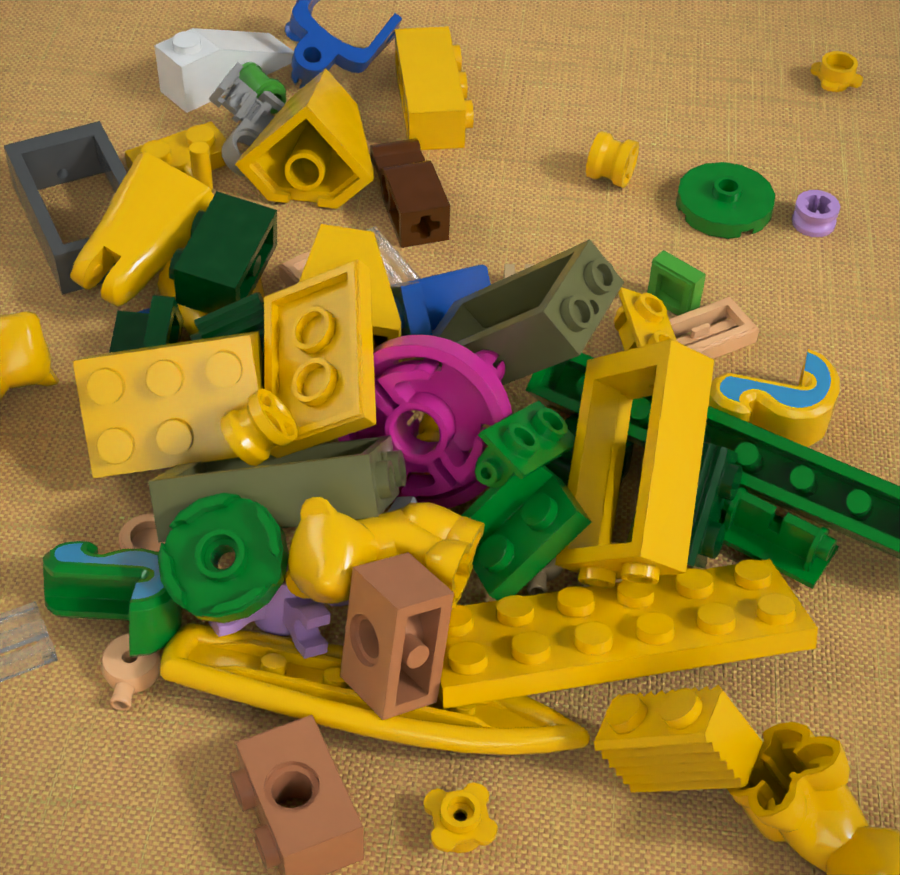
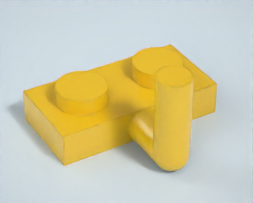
[124,121,227,191]

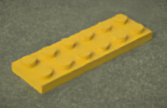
[439,559,818,709]

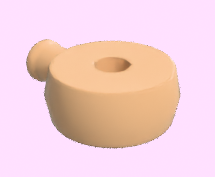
[101,634,161,711]

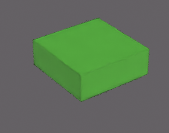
[647,250,706,316]

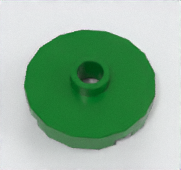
[676,162,775,239]
[158,493,289,623]

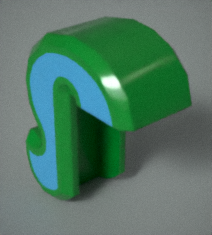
[43,541,182,657]

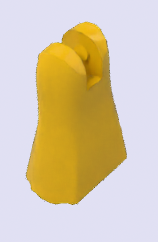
[70,151,214,307]

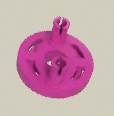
[338,335,512,508]

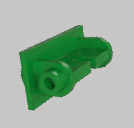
[475,401,575,488]
[718,487,839,589]

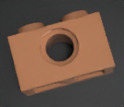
[340,552,454,720]
[230,715,364,875]

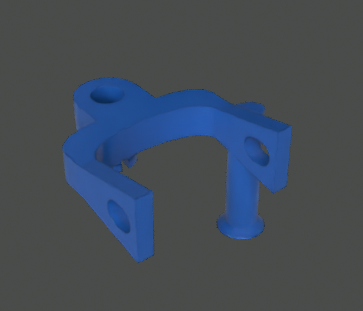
[285,0,402,88]

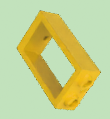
[555,339,714,588]

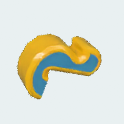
[708,349,840,447]

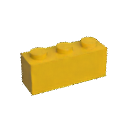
[395,26,474,150]

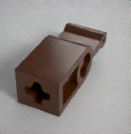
[370,138,450,248]

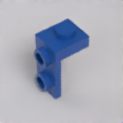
[390,265,491,336]

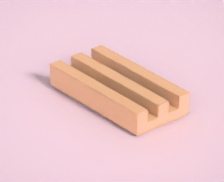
[669,297,759,359]

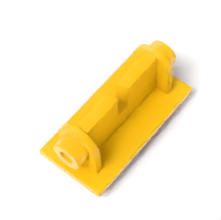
[614,287,678,350]

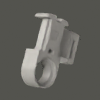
[209,62,285,177]

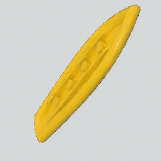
[160,623,590,755]

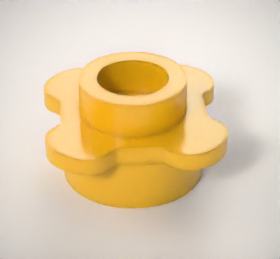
[810,51,863,92]
[423,782,498,853]

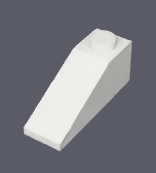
[154,28,294,113]

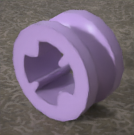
[791,190,841,237]

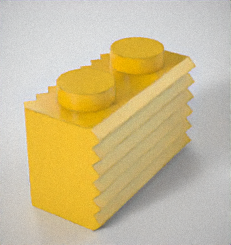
[594,684,763,793]

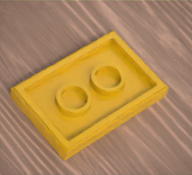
[264,259,376,458]

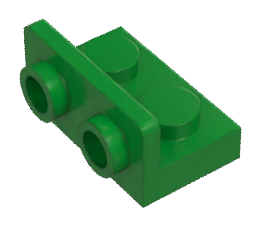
[461,466,592,600]

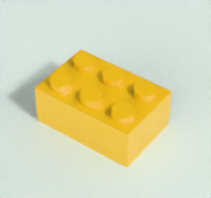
[72,331,264,478]

